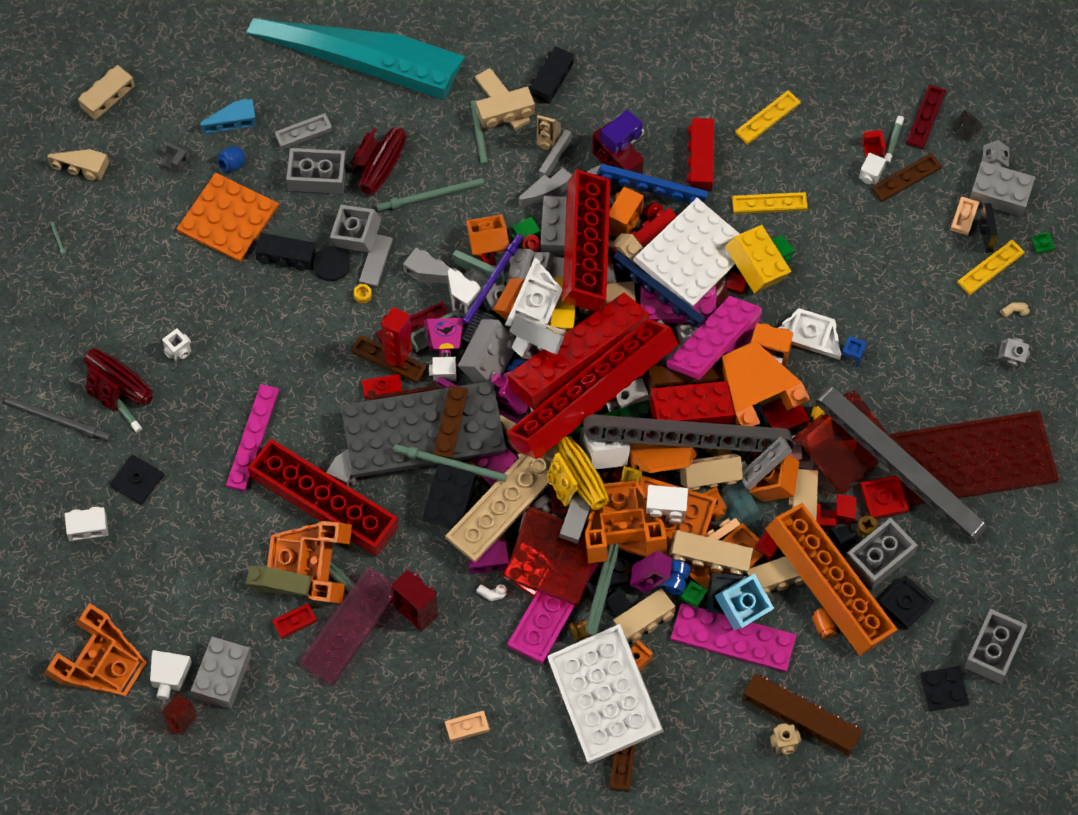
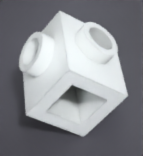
[162,328,191,362]

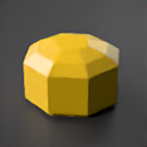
[354,284,372,303]

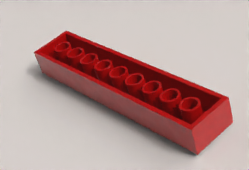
[506,319,679,460]

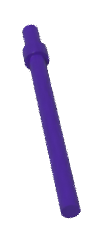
[462,233,523,325]

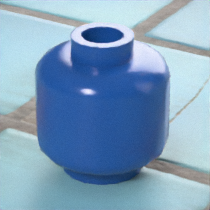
[218,146,245,173]

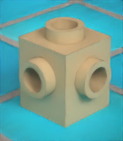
[770,724,801,755]

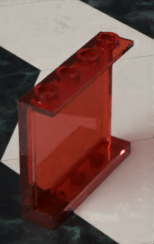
[792,390,892,494]

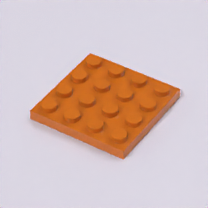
[177,173,279,263]
[619,476,717,572]

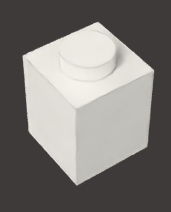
[859,153,886,185]
[429,357,456,382]

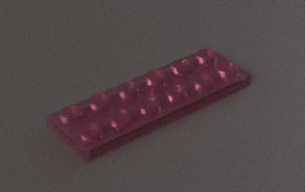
[299,566,393,686]

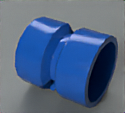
[659,559,691,595]

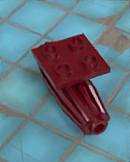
[350,127,407,196]
[83,348,153,412]

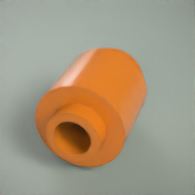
[812,608,838,639]

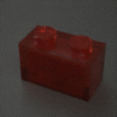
[162,693,197,735]

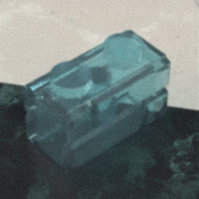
[721,480,760,525]

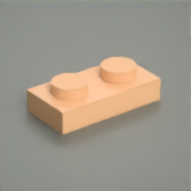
[950,196,979,236]
[705,518,740,540]
[445,711,489,742]

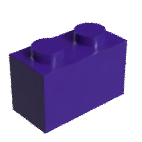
[600,109,643,154]

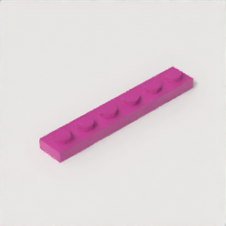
[226,384,279,492]

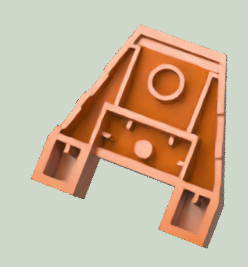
[721,341,810,426]
[627,434,699,473]
[585,480,667,563]
[267,521,352,603]
[43,603,147,696]

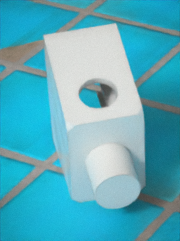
[606,378,649,412]
[150,650,192,700]

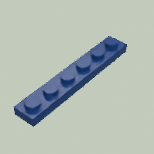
[596,164,708,204]

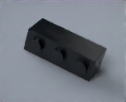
[529,46,574,104]
[255,233,316,271]

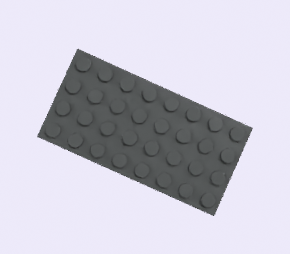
[341,381,506,478]

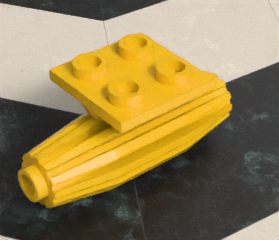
[546,436,609,510]

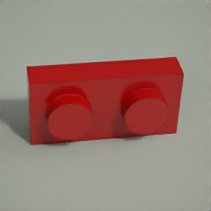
[272,603,317,640]

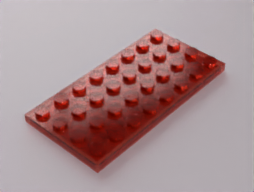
[889,410,1059,506]

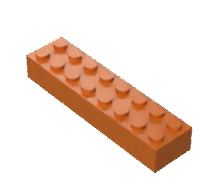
[765,503,898,656]

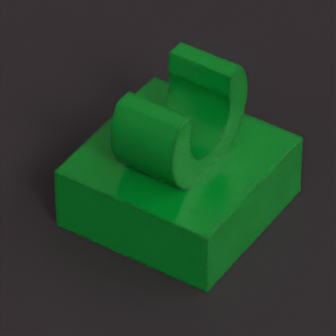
[1031,232,1055,255]
[681,581,708,609]

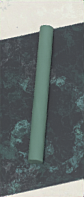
[470,100,488,165]

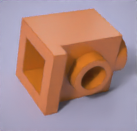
[702,487,727,520]
[631,640,653,671]

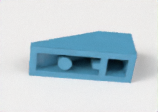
[200,99,257,134]

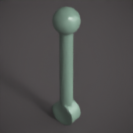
[50,222,67,255]

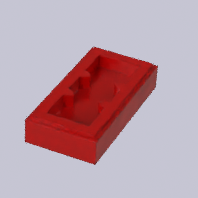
[362,374,403,399]

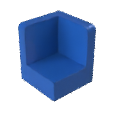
[842,336,867,367]

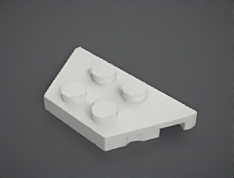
[505,258,563,326]
[779,308,841,360]

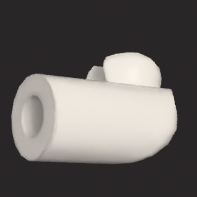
[476,584,507,601]

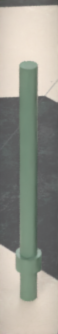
[376,178,484,212]
[393,444,507,482]

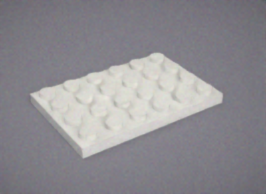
[633,198,740,308]
[547,624,664,764]

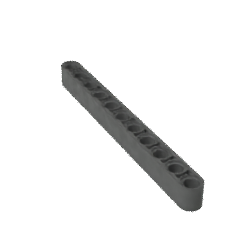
[815,386,988,543]
[583,415,794,452]

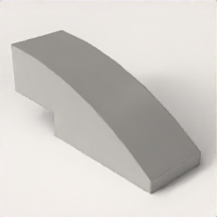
[519,168,572,208]
[509,314,564,354]
[559,491,590,544]

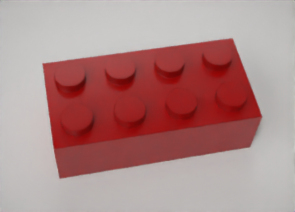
[649,381,734,425]

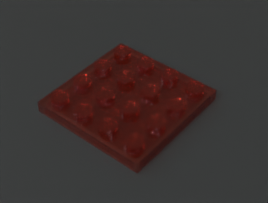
[503,506,593,606]

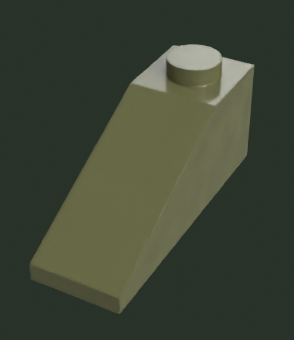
[245,566,312,596]

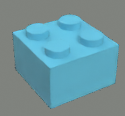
[715,574,774,630]

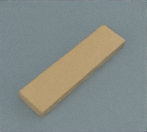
[475,68,530,130]

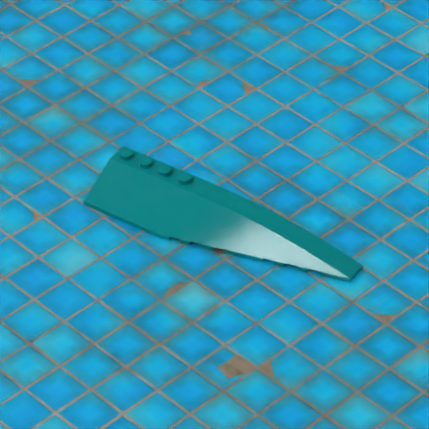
[246,18,465,100]

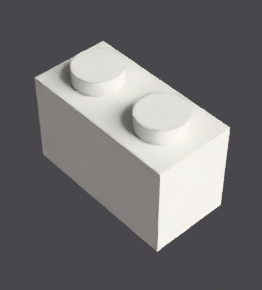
[65,507,108,541]

